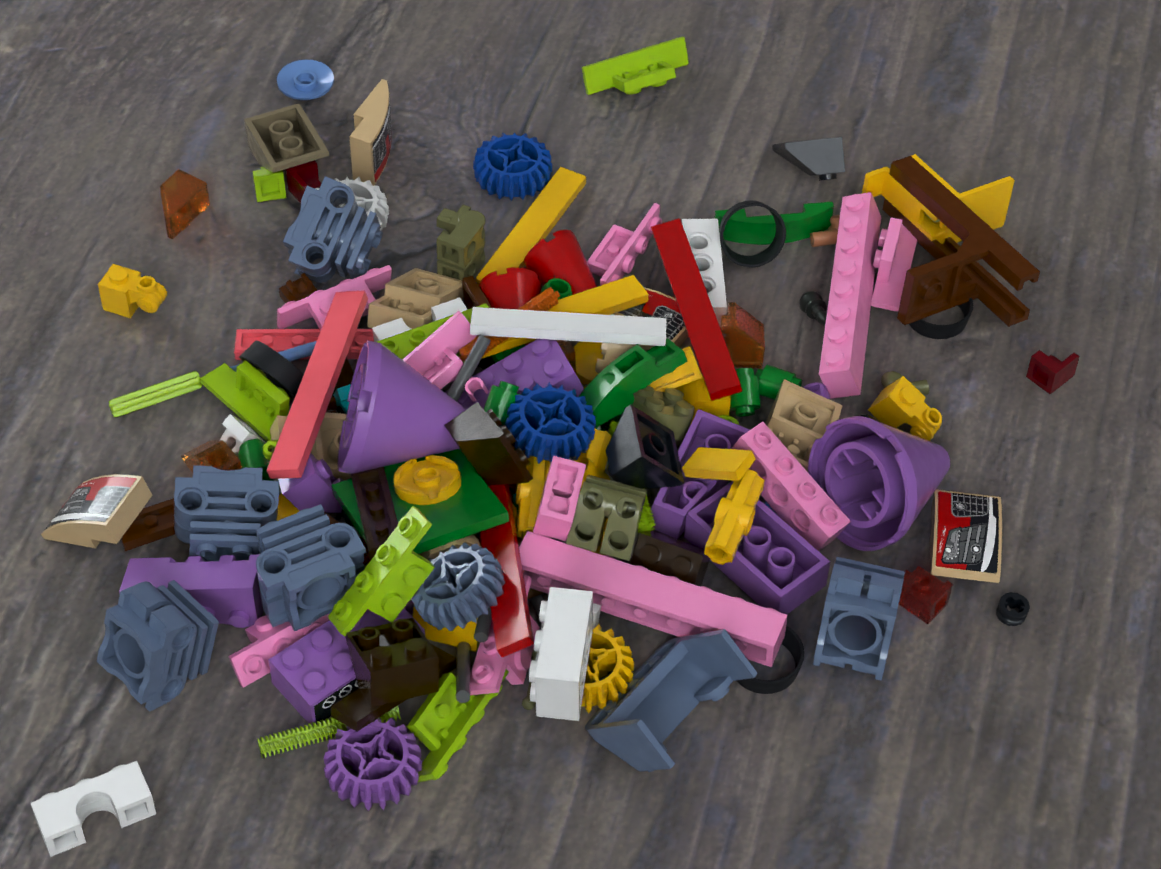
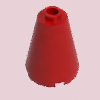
[523,229,598,295]
[479,267,541,345]

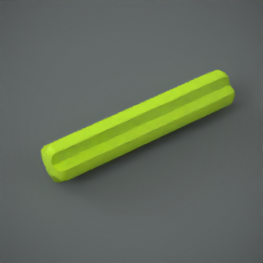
[109,371,202,417]

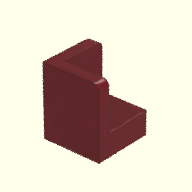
[286,160,322,203]
[1026,350,1080,394]

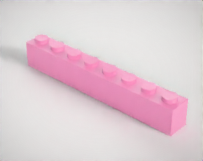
[819,192,881,399]
[519,531,788,667]

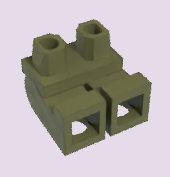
[437,205,485,280]
[566,475,647,561]

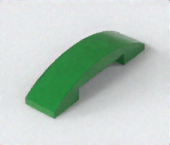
[714,202,834,245]

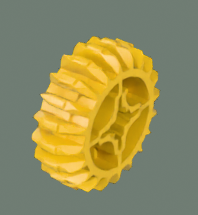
[582,623,634,713]

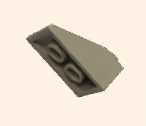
[244,103,329,173]

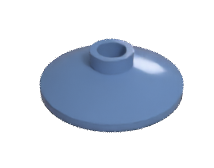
[277,60,334,100]

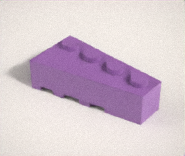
[651,409,750,539]
[119,554,263,628]

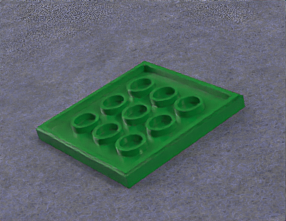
[331,449,509,554]

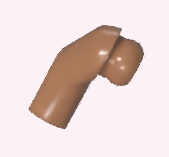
[810,215,840,247]

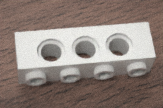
[682,219,727,328]

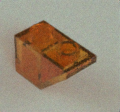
[160,169,210,239]
[721,302,765,369]
[181,440,242,473]

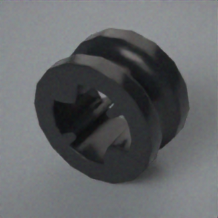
[996,592,1030,626]

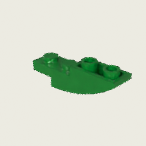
[579,338,687,429]

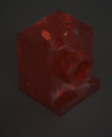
[899,566,953,624]

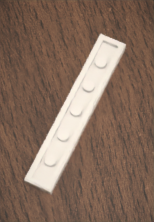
[470,307,666,346]

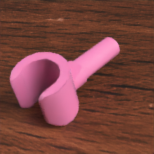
[465,376,489,402]

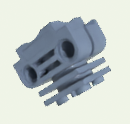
[283,176,383,283]
[174,465,279,562]
[256,504,366,631]
[813,557,905,681]
[97,580,219,712]

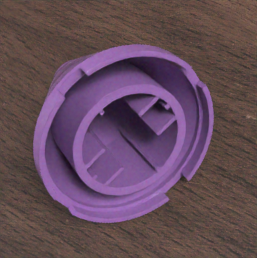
[337,340,467,474]
[808,416,950,551]

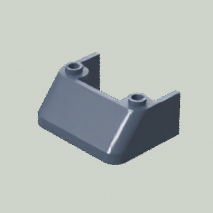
[585,629,758,772]

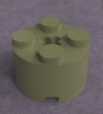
[633,386,695,451]

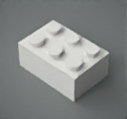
[529,587,593,721]

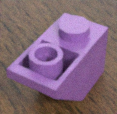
[278,453,344,513]

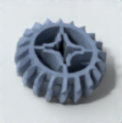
[412,542,505,632]

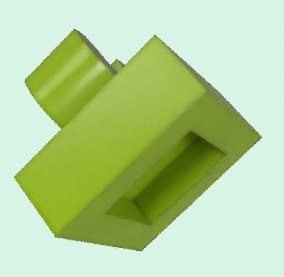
[252,167,287,202]

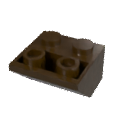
[444,402,533,486]
[630,531,710,586]
[346,618,439,708]

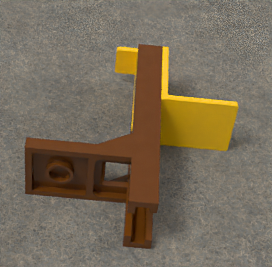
[862,154,1040,327]

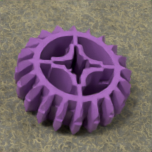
[324,717,422,811]

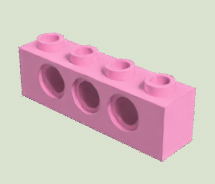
[731,421,851,551]

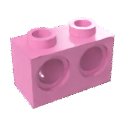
[533,456,586,542]

